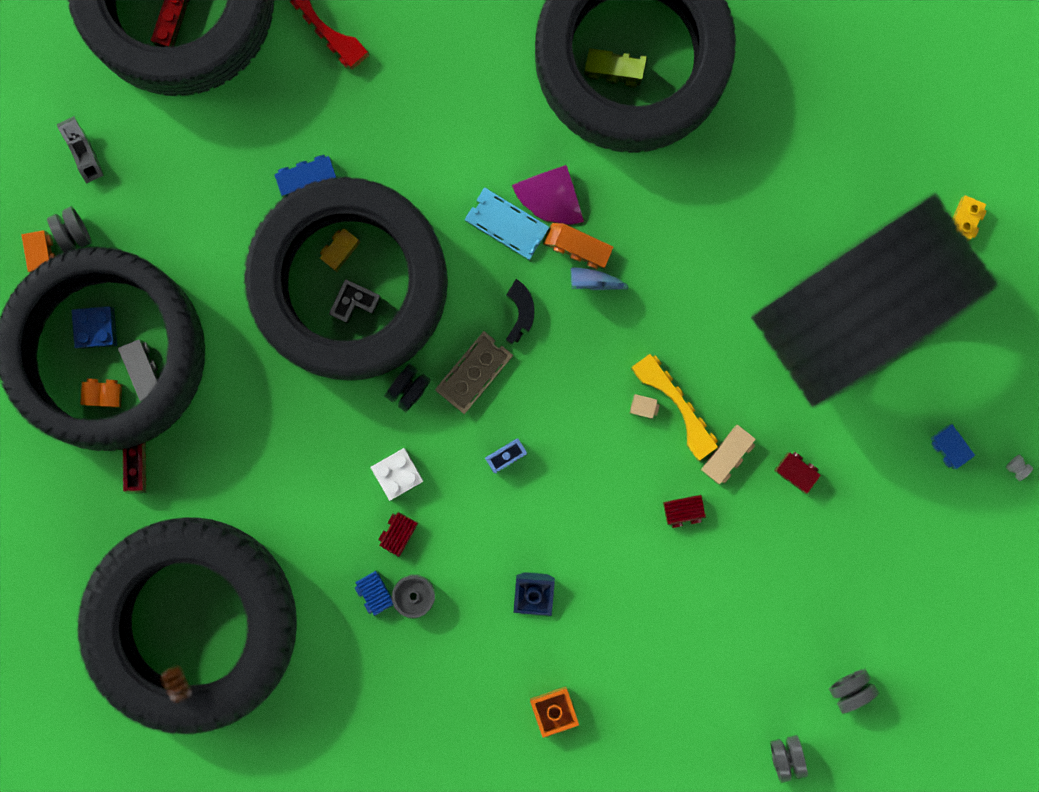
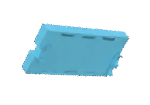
[464,187,549,260]

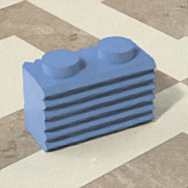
[485,438,527,473]

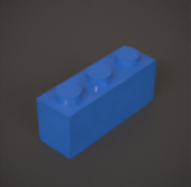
[274,155,337,198]

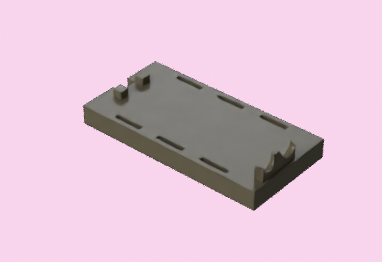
[435,331,513,415]

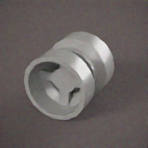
[1006,455,1033,481]

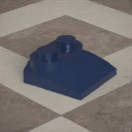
[513,572,555,616]

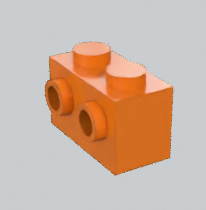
[21,230,55,273]

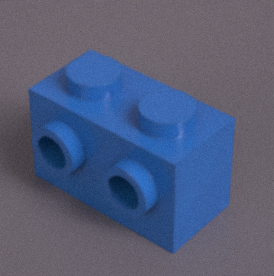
[930,424,975,469]

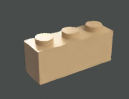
[700,425,756,484]

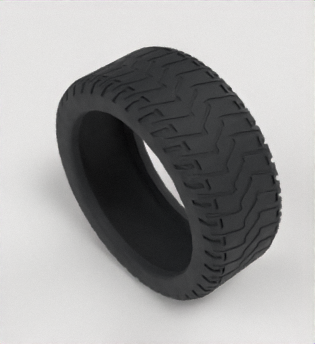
[0,247,205,451]

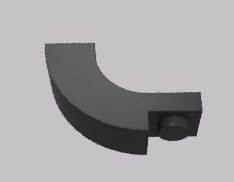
[57,116,104,184]

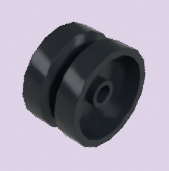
[385,363,431,412]

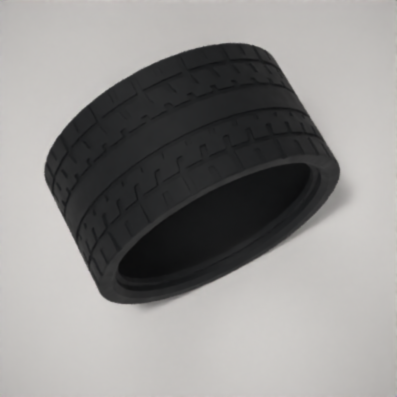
[751,193,998,407]

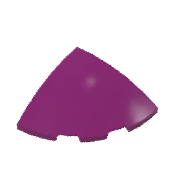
[512,165,584,225]

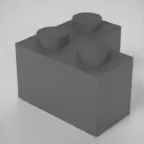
[329,279,382,323]

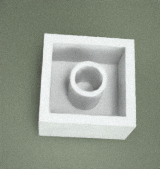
[371,448,424,501]

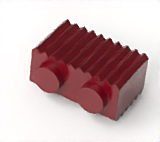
[663,495,706,528]
[378,512,418,557]

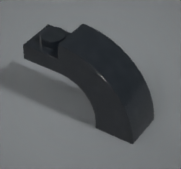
[506,279,535,345]

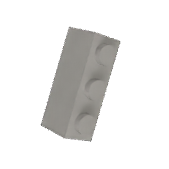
[118,339,159,401]

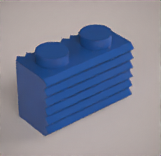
[354,570,394,616]

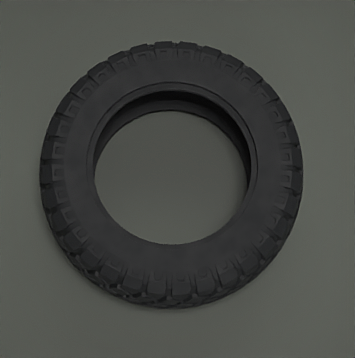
[77,517,297,734]

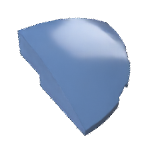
[571,268,628,290]

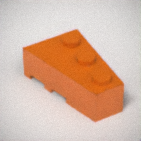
[543,223,613,270]

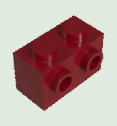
[774,452,821,494]

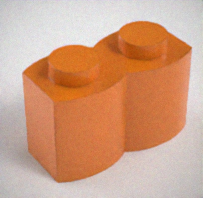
[80,378,122,407]

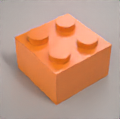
[530,686,579,738]

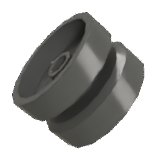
[47,206,92,253]
[392,574,435,618]
[829,669,879,713]
[770,735,808,783]

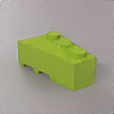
[584,48,647,87]

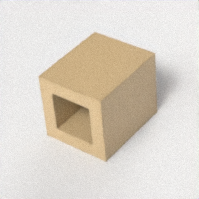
[630,394,660,419]

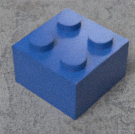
[72,306,117,349]

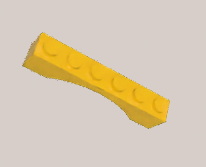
[631,354,718,461]

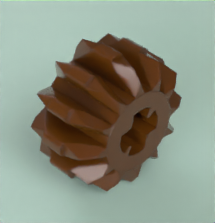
[162,667,191,703]

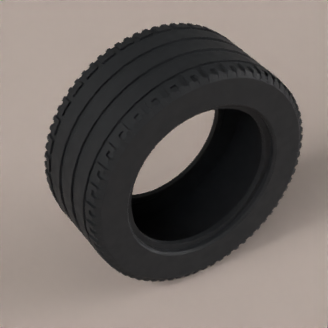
[67,0,274,96]
[535,0,736,153]
[244,177,448,380]

